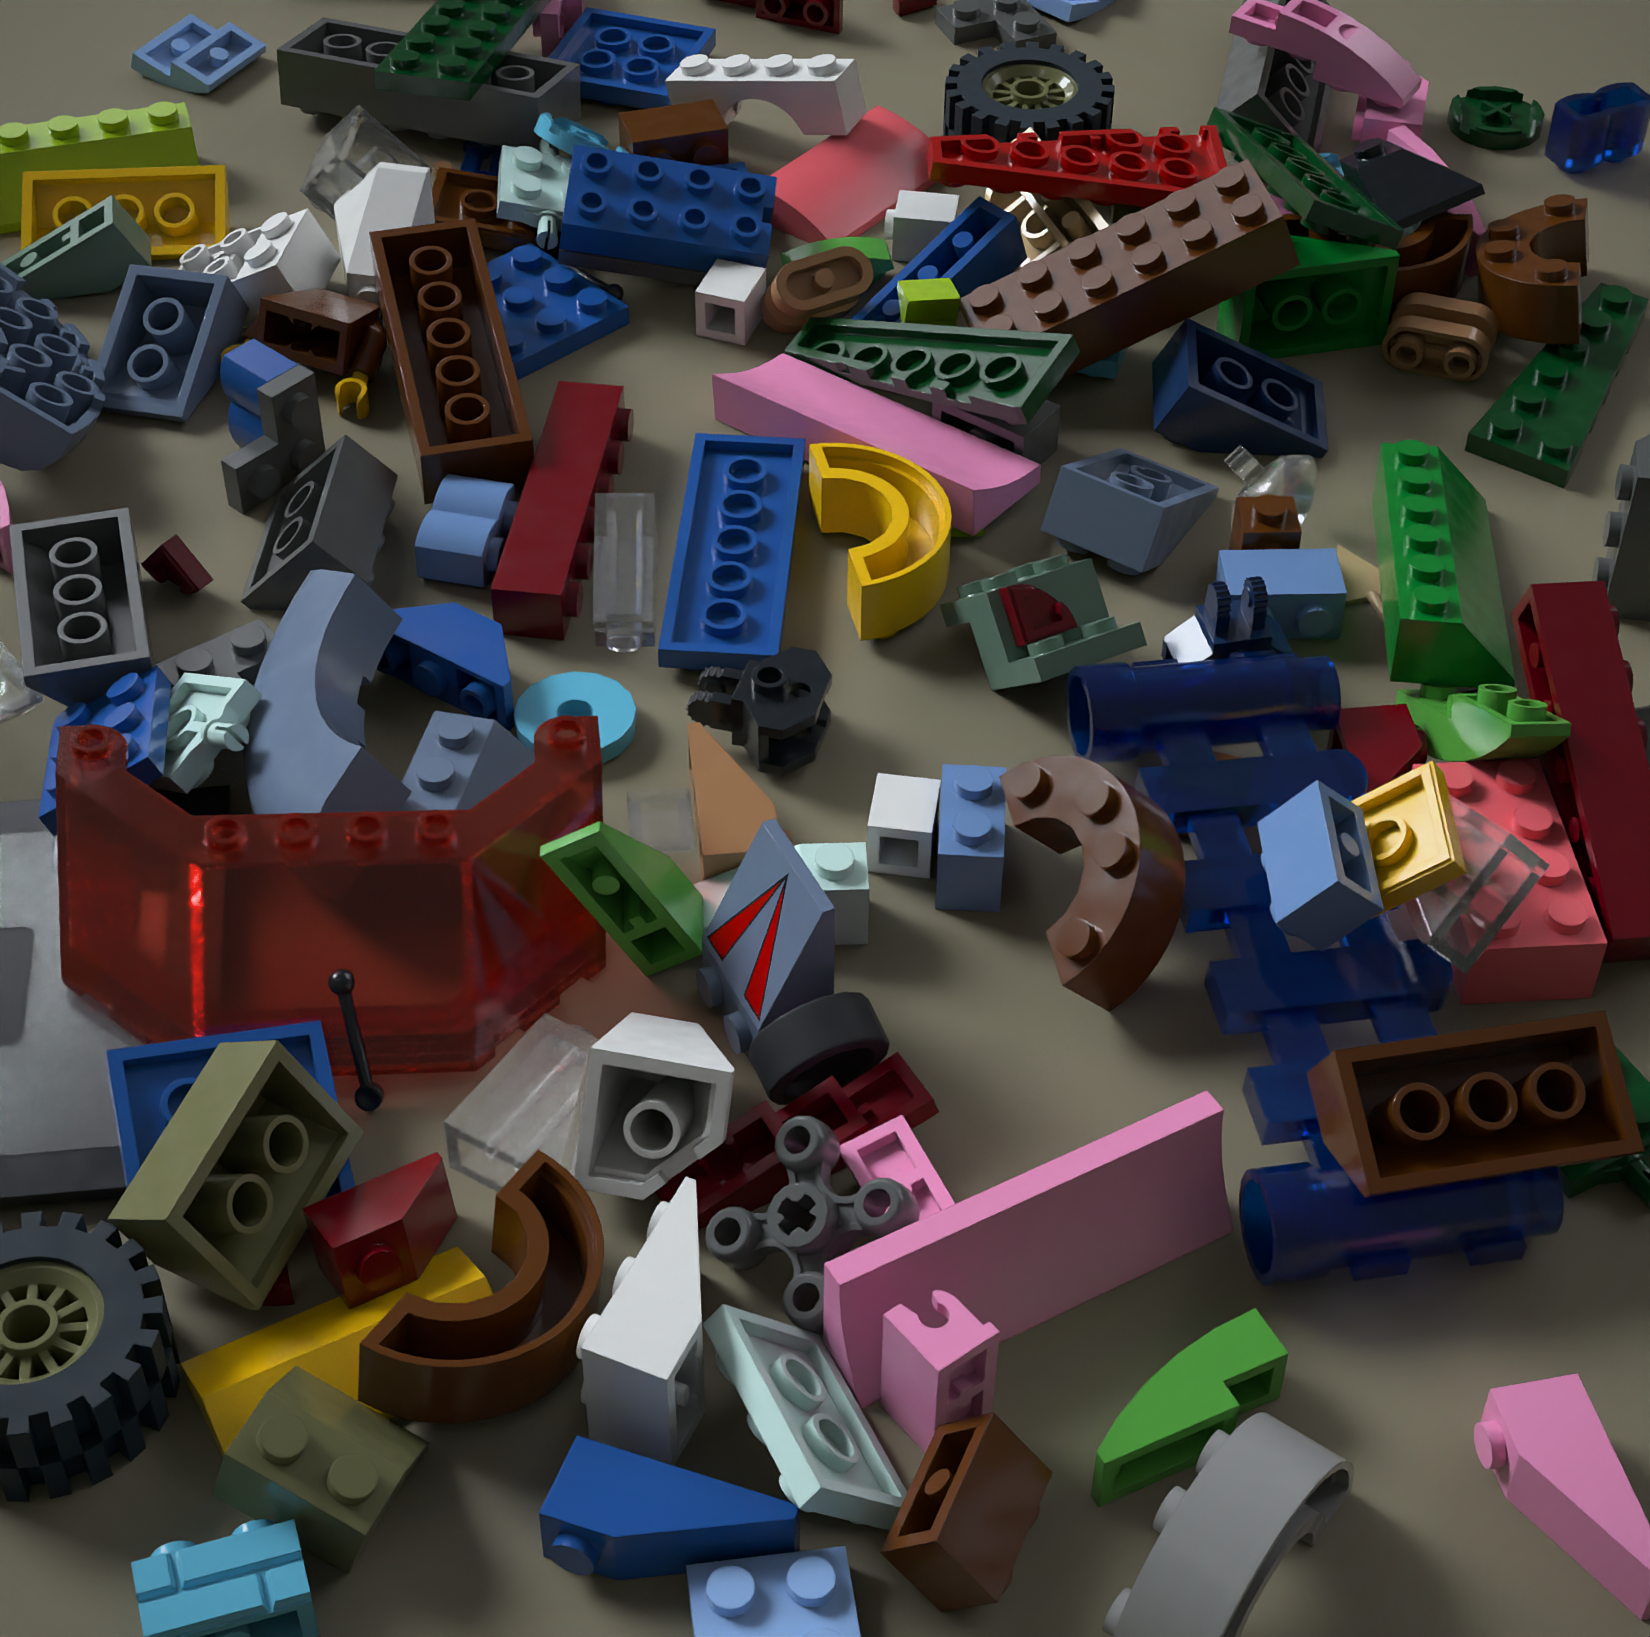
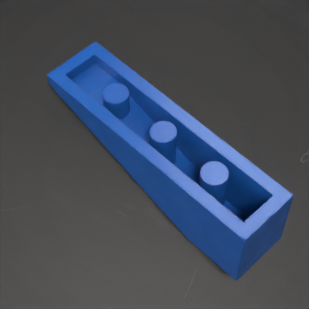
[851,196,1028,323]

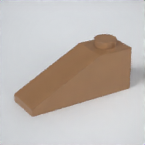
[687,722,792,881]

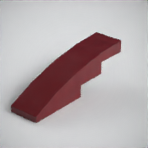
[655,1051,939,1230]

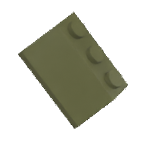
[107,1040,364,1310]

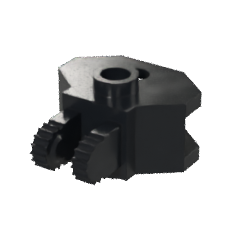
[686,647,832,776]

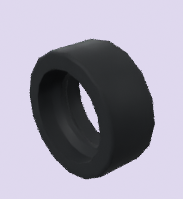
[749,992,890,1105]

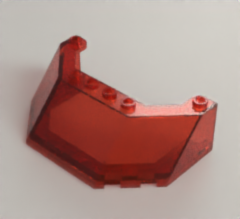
[55,715,606,1077]

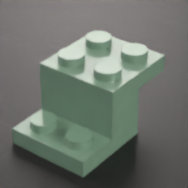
[940,553,1147,690]

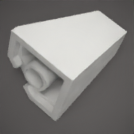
[334,162,435,321]
[574,1012,735,1200]

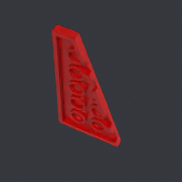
[927,125,1227,209]

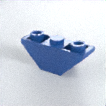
[377,602,515,731]

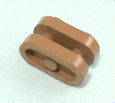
[760,246,873,334]
[1382,292,1499,382]

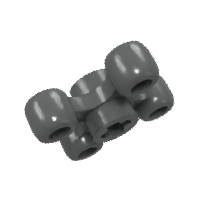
[705,1116,920,1335]

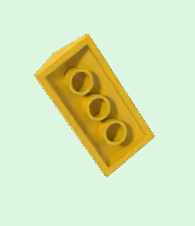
[21,165,231,260]
[180,1246,493,1457]

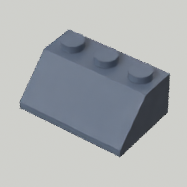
[376,711,560,915]

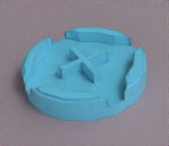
[533,112,629,155]

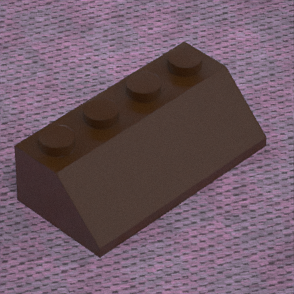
[1307,1010,1644,1198]

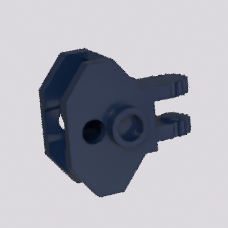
[1161,576,1297,708]

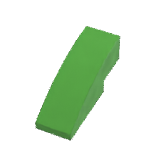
[1091,1308,1289,1507]

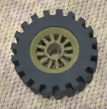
[943,41,1115,143]
[0,1211,180,1502]

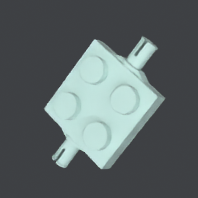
[496,139,572,250]
[145,672,263,794]

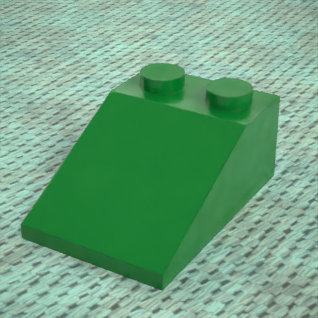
[1216,235,1400,359]

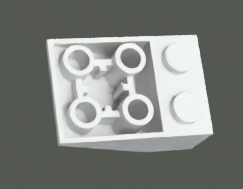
[178,208,341,328]
[576,1177,705,1466]

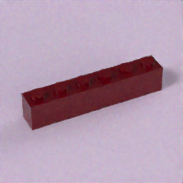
[491,381,634,640]
[1511,581,1650,963]

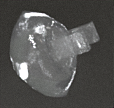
[1224,445,1317,530]

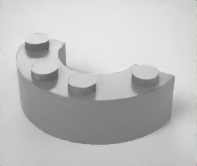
[1102,1412,1354,1637]

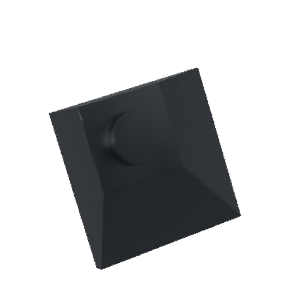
[1339,138,1485,229]

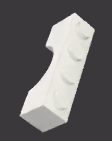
[665,54,867,135]

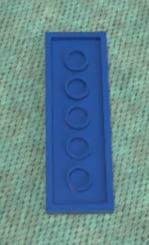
[658,433,806,671]

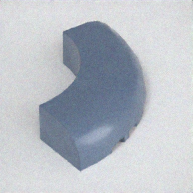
[0,263,105,471]
[243,569,412,900]

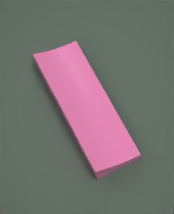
[712,353,1041,536]
[823,1090,1234,1409]

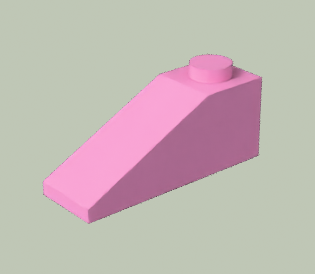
[1474,1373,1650,1621]

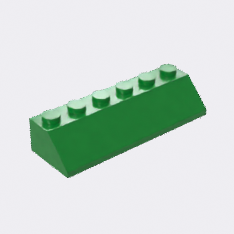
[1372,440,1515,688]

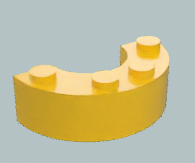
[809,443,952,641]

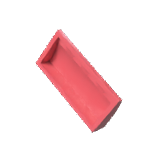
[770,105,938,243]

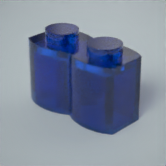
[1544,82,1650,174]

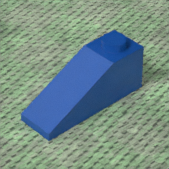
[539,1435,800,1580]

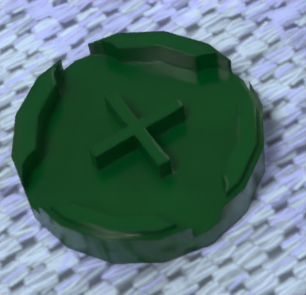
[1447,86,1545,150]

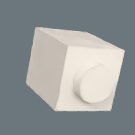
[884,190,960,262]
[695,258,766,346]
[867,773,941,879]

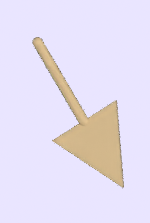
[1336,544,1384,624]

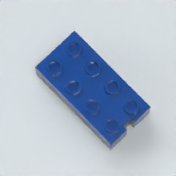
[558,145,777,286]

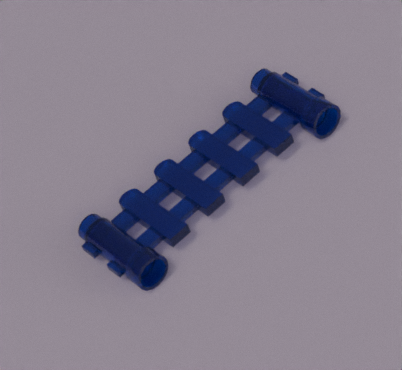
[1066,650,1564,1285]

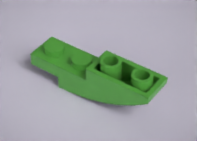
[1396,684,1572,762]

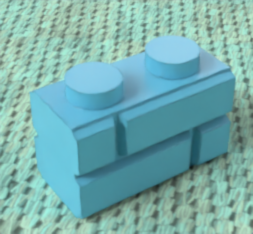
[131,1519,320,1637]

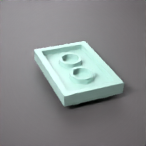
[703,1304,907,1530]

